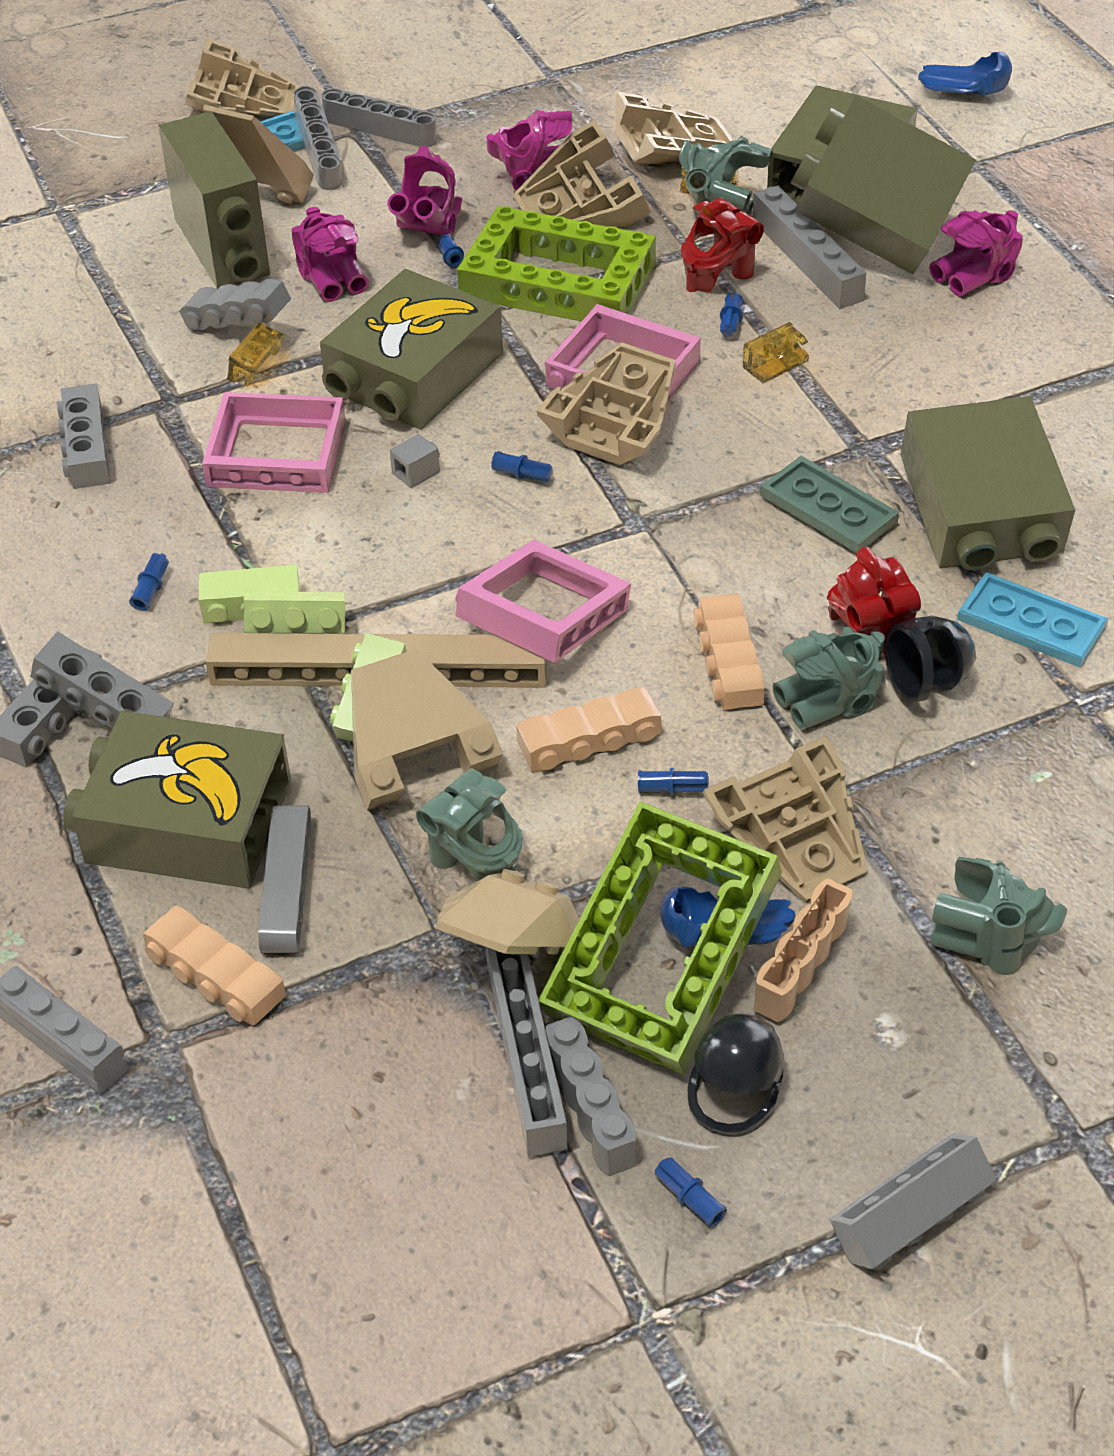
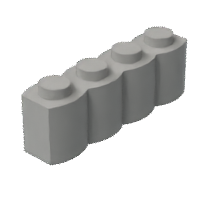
[179,279,291,331]
[545,1016,636,1176]

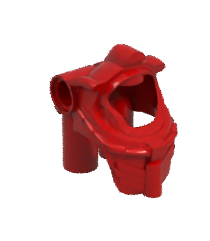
[681,198,764,292]
[827,547,921,655]

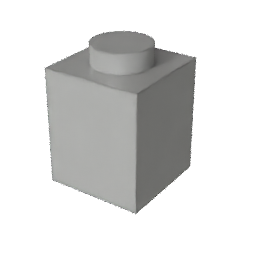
[390,434,440,488]

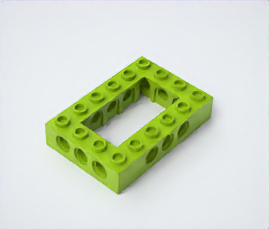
[457,206,656,322]
[538,801,782,1075]

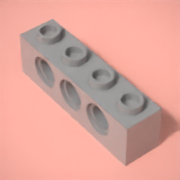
[57,383,110,489]
[30,631,174,728]
[0,649,102,768]

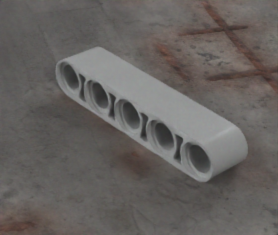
[294,86,341,190]
[321,88,437,147]
[259,805,311,953]

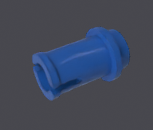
[437,234,464,267]

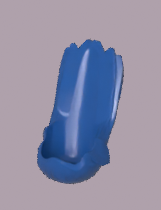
[918,51,1012,96]
[660,887,796,947]

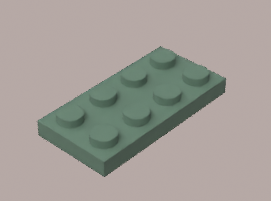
[760,456,899,553]

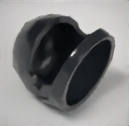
[885,615,977,703]
[687,1014,784,1136]

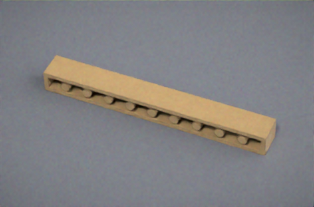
[206,633,547,688]

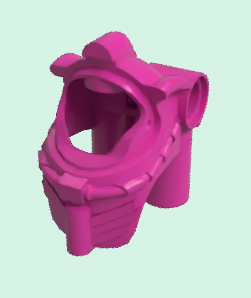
[486,110,572,190]
[387,145,462,236]
[292,207,369,302]
[929,210,1023,297]

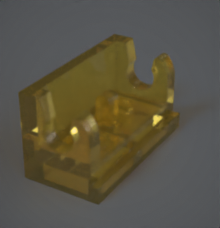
[742,322,809,384]
[227,323,285,387]

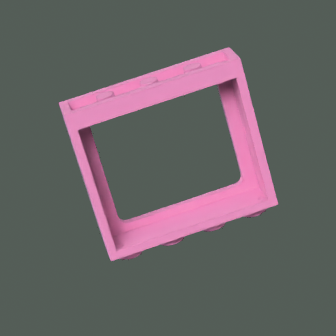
[545,304,701,401]
[202,392,346,493]
[455,540,631,663]

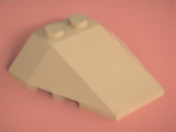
[186,39,301,118]
[615,92,733,165]
[537,342,676,465]
[702,735,868,902]
[435,869,580,954]

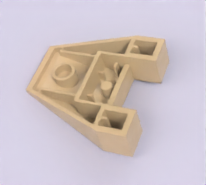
[202,105,314,204]
[513,119,651,228]
[351,649,503,810]

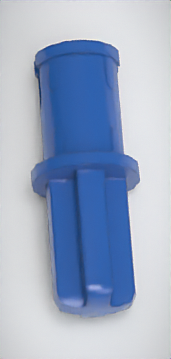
[720,292,743,337]
[491,451,553,482]
[129,553,169,611]
[638,768,709,796]
[655,1157,727,1228]

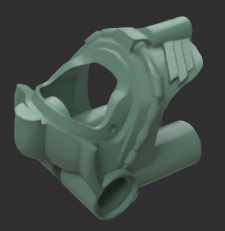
[679,135,773,215]
[773,627,885,730]
[416,769,523,881]
[931,857,1067,975]

